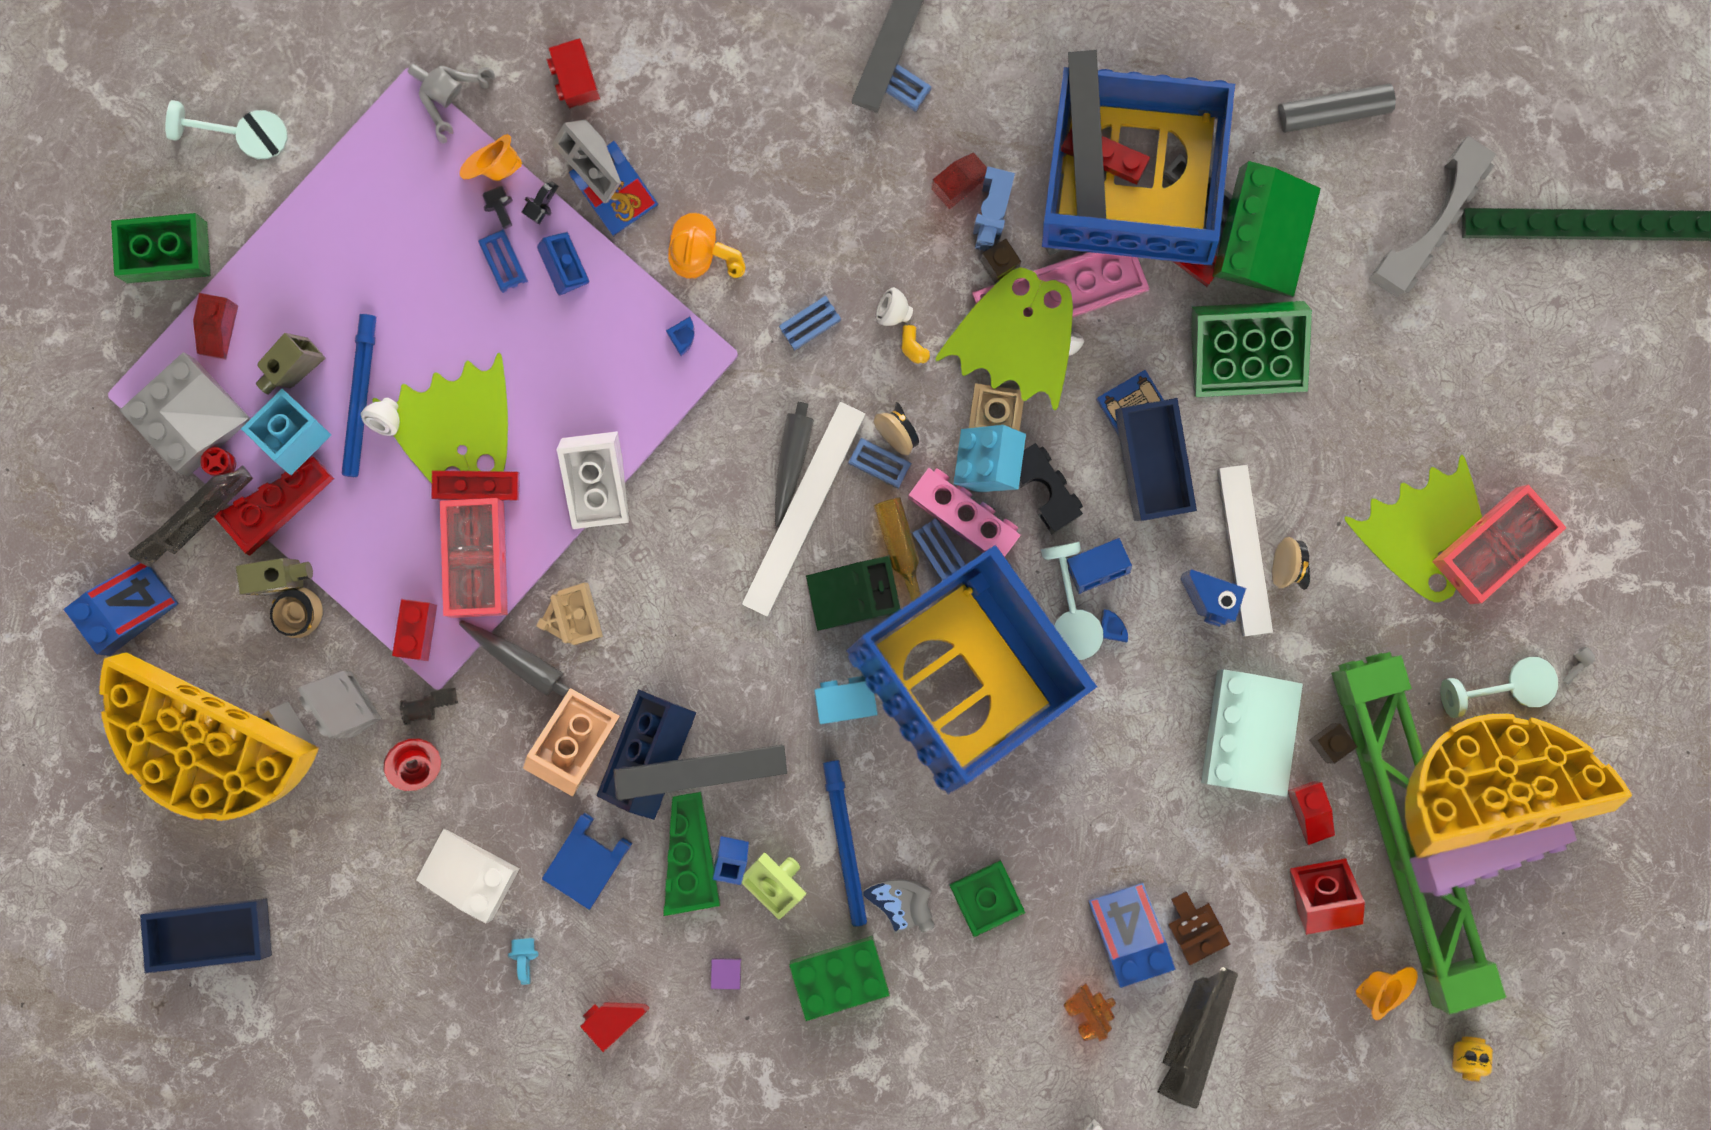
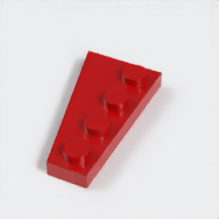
[212,457,335,556]

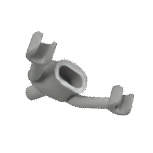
[408,64,495,143]

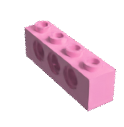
[908,468,1021,557]

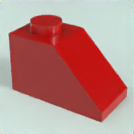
[1288,781,1335,845]
[580,1002,649,1052]

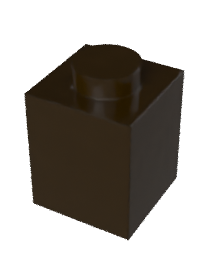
[980,239,1022,284]
[1309,723,1357,764]

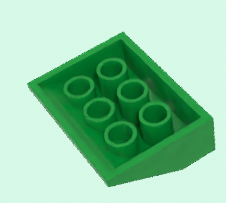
[1212,161,1321,298]
[1191,301,1312,397]

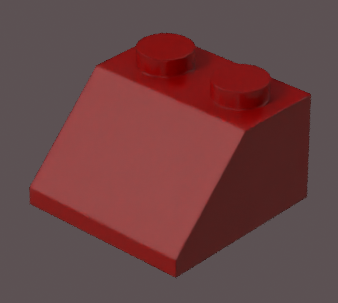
[1290,858,1365,935]

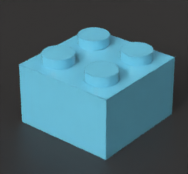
[241,389,331,475]
[953,425,1026,493]
[814,676,878,724]

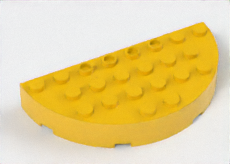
[99,652,319,821]
[1405,714,1633,858]

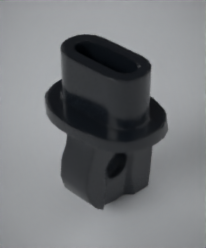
[521,181,559,224]
[482,186,513,229]

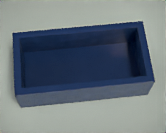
[1115,398,1197,521]
[140,898,272,973]

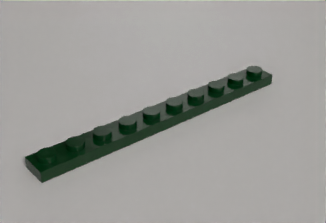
[1462,208,1711,241]

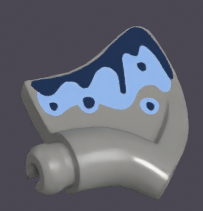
[862,879,934,934]

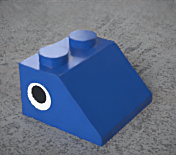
[1180,569,1247,627]

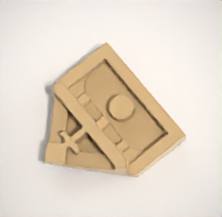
[536,583,603,645]

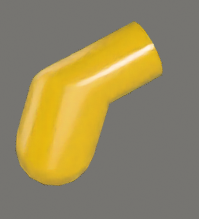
[712,242,746,278]
[901,325,930,364]

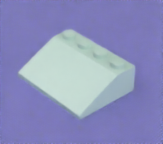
[1201,669,1303,797]

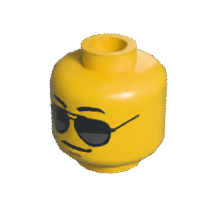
[1452,1036,1493,1082]

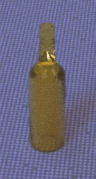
[874,497,921,602]

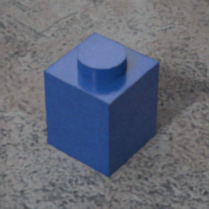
[713,836,749,885]

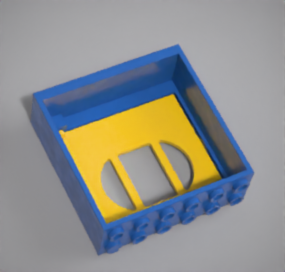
[1042,67,1235,265]
[846,545,1097,794]

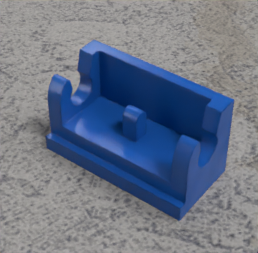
[1067,538,1132,594]

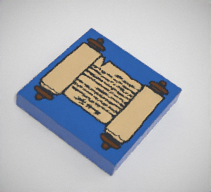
[1096,370,1164,436]

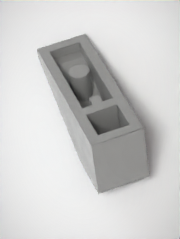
[552,120,621,203]

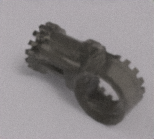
[400,688,458,725]

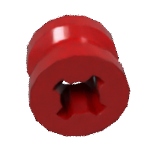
[200,447,236,478]

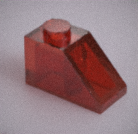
[931,152,987,210]
[193,293,238,360]

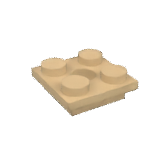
[969,383,1024,431]

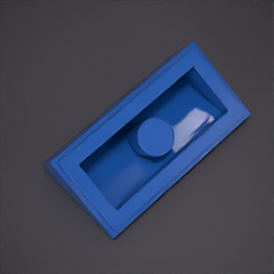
[537,232,590,295]

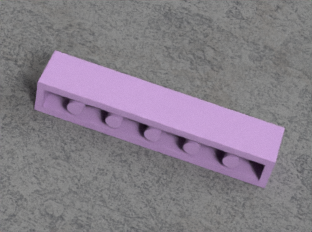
[1410,822,1577,897]

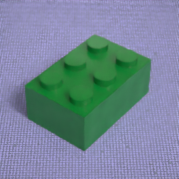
[111,213,211,284]
[789,935,890,1021]

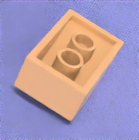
[523,688,620,797]

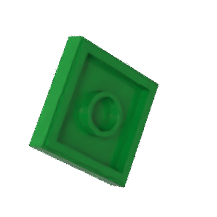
[949,860,1026,937]

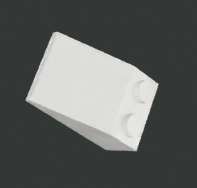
[557,431,629,529]
[416,829,520,923]

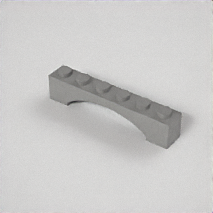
[1369,136,1496,298]

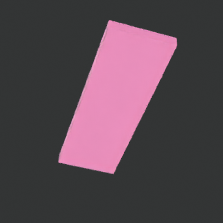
[972,252,1149,318]

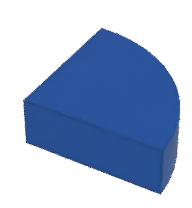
[666,317,695,356]
[1101,609,1128,643]

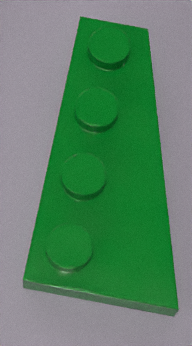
[663,791,721,916]

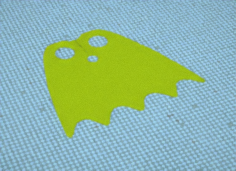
[935,267,1073,411]
[372,353,508,483]
[1344,455,1482,603]

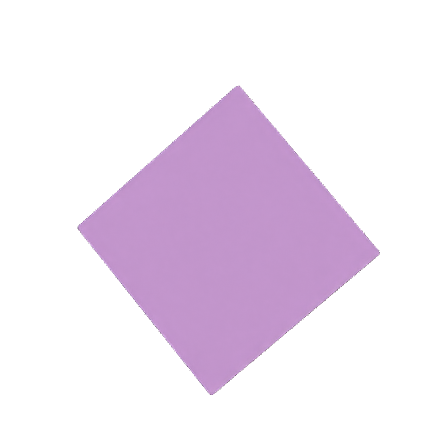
[108,68,738,690]

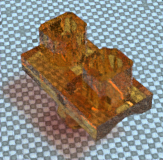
[1064,983,1116,1041]

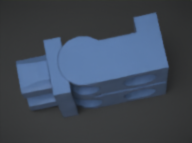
[973,167,1015,251]

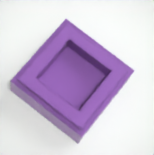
[711,958,741,989]

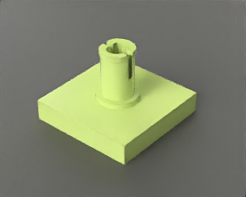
[742,853,807,920]

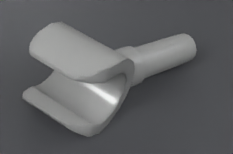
[1563,647,1595,685]

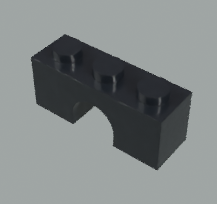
[1019,443,1083,535]

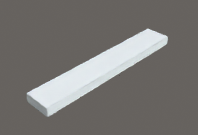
[1218,465,1273,637]

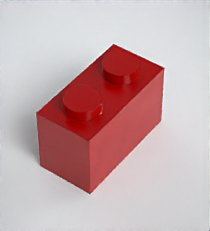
[547,38,600,109]
[392,599,437,661]

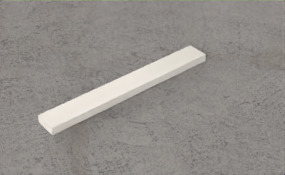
[742,402,866,617]

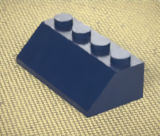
[596,689,697,820]

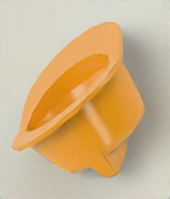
[459,134,522,181]
[668,213,716,279]
[1355,967,1418,1021]

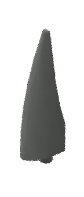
[775,402,814,527]
[459,620,570,698]

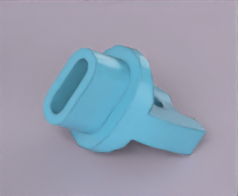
[508,938,539,985]

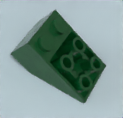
[806,556,901,631]

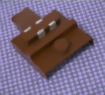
[1167,891,1231,966]

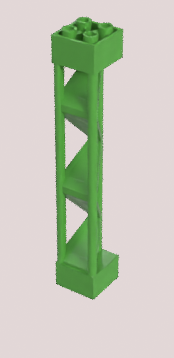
[1331,652,1507,1014]

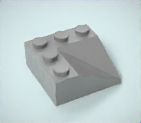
[119,352,251,477]

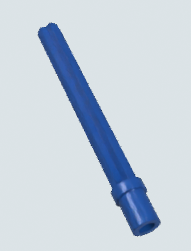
[341,314,377,477]
[823,760,867,927]

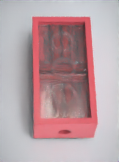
[1432,484,1566,604]
[440,498,508,618]

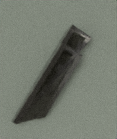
[128,465,253,567]
[1157,967,1238,1109]

